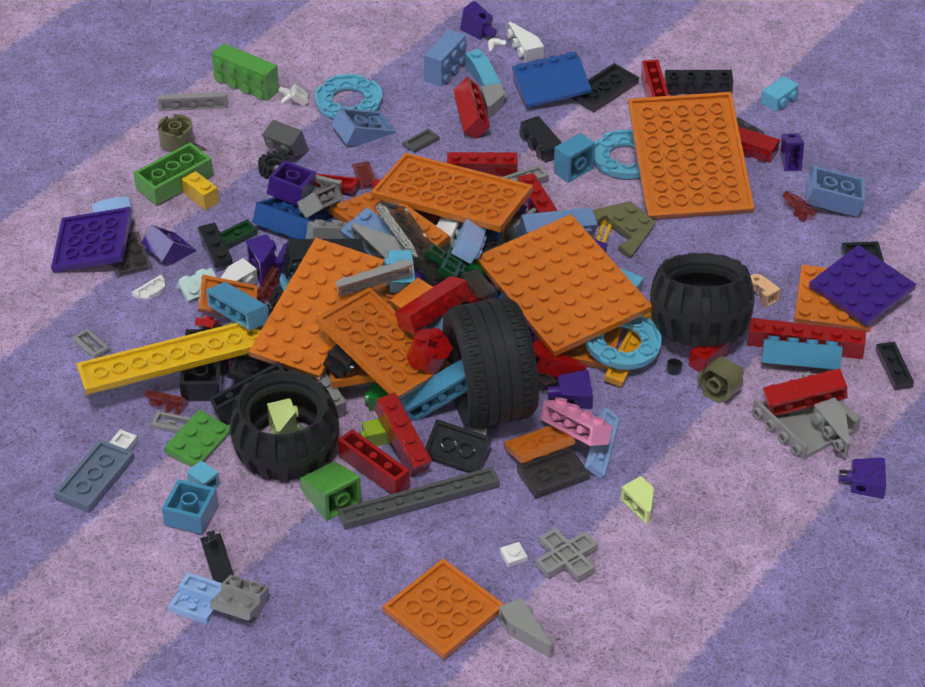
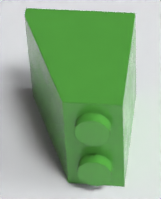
[300,461,362,521]

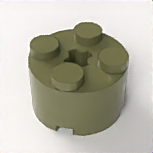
[158,114,194,152]
[697,356,744,403]

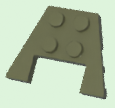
[593,201,656,259]

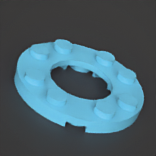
[315,74,382,119]
[594,130,640,179]
[585,316,662,370]

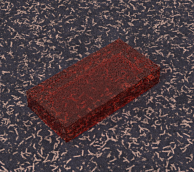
[352,161,375,190]

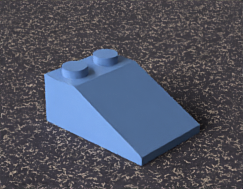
[332,108,396,146]
[340,208,408,256]

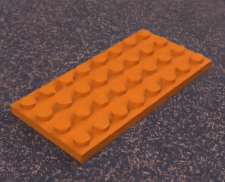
[371,152,533,232]
[248,238,384,380]

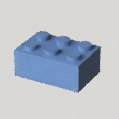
[424,29,467,87]
[806,166,865,217]

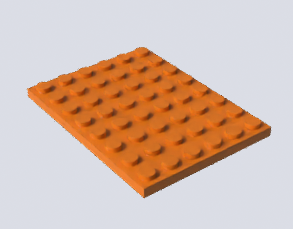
[628,92,755,219]
[476,214,653,357]

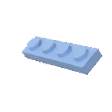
[585,407,620,478]

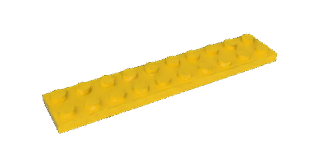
[76,323,264,395]

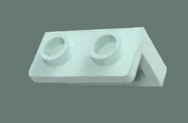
[176,268,216,302]

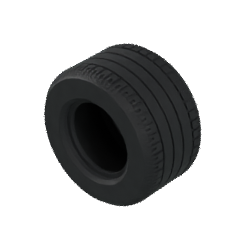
[443,297,539,428]

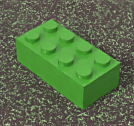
[211,44,279,101]
[133,142,213,206]

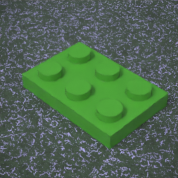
[164,409,230,467]

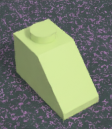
[621,476,654,524]

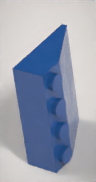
[512,51,592,108]
[252,197,338,239]

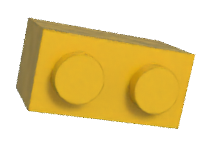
[182,171,219,210]

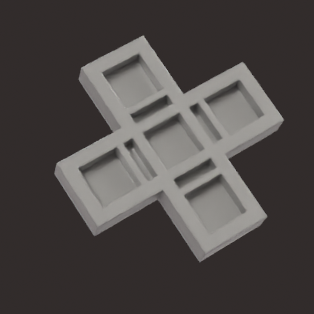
[535,528,598,582]

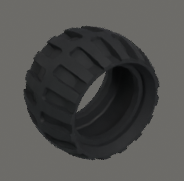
[650,253,755,347]
[230,370,339,483]

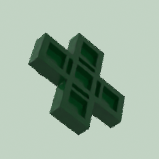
[424,242,478,283]

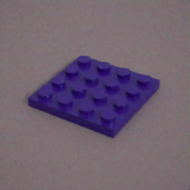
[51,207,132,273]
[809,245,916,327]

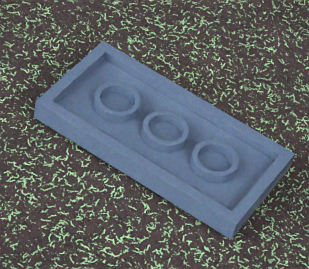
[54,439,134,512]

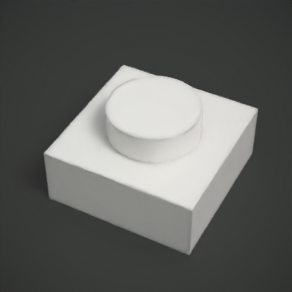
[291,84,308,106]
[109,430,138,451]
[500,542,528,567]

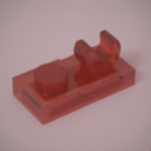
[782,191,818,222]
[257,267,280,302]
[144,389,188,415]

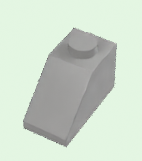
[481,84,507,119]

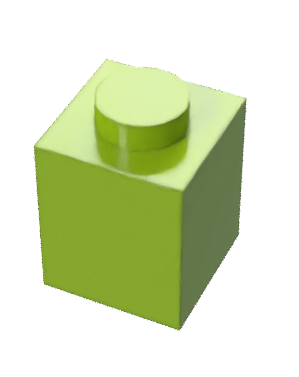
[359,418,391,446]

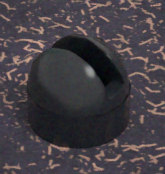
[666,358,683,375]

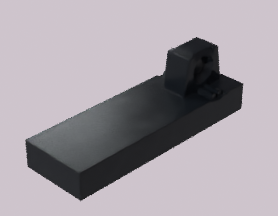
[200,530,234,583]

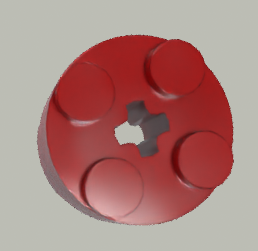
[407,328,453,374]

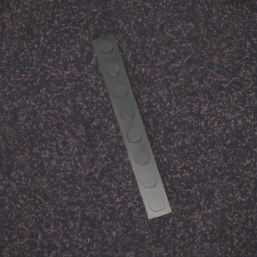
[337,467,500,529]

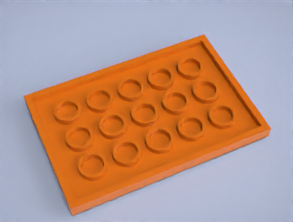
[315,287,450,400]

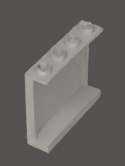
[752,371,861,460]

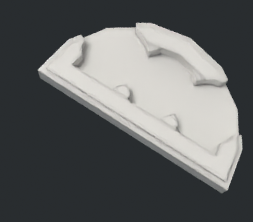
[131,275,165,299]

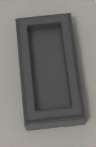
[402,128,440,154]

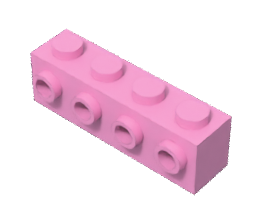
[541,398,612,446]

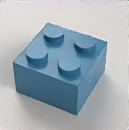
[554,133,595,183]
[162,479,218,535]

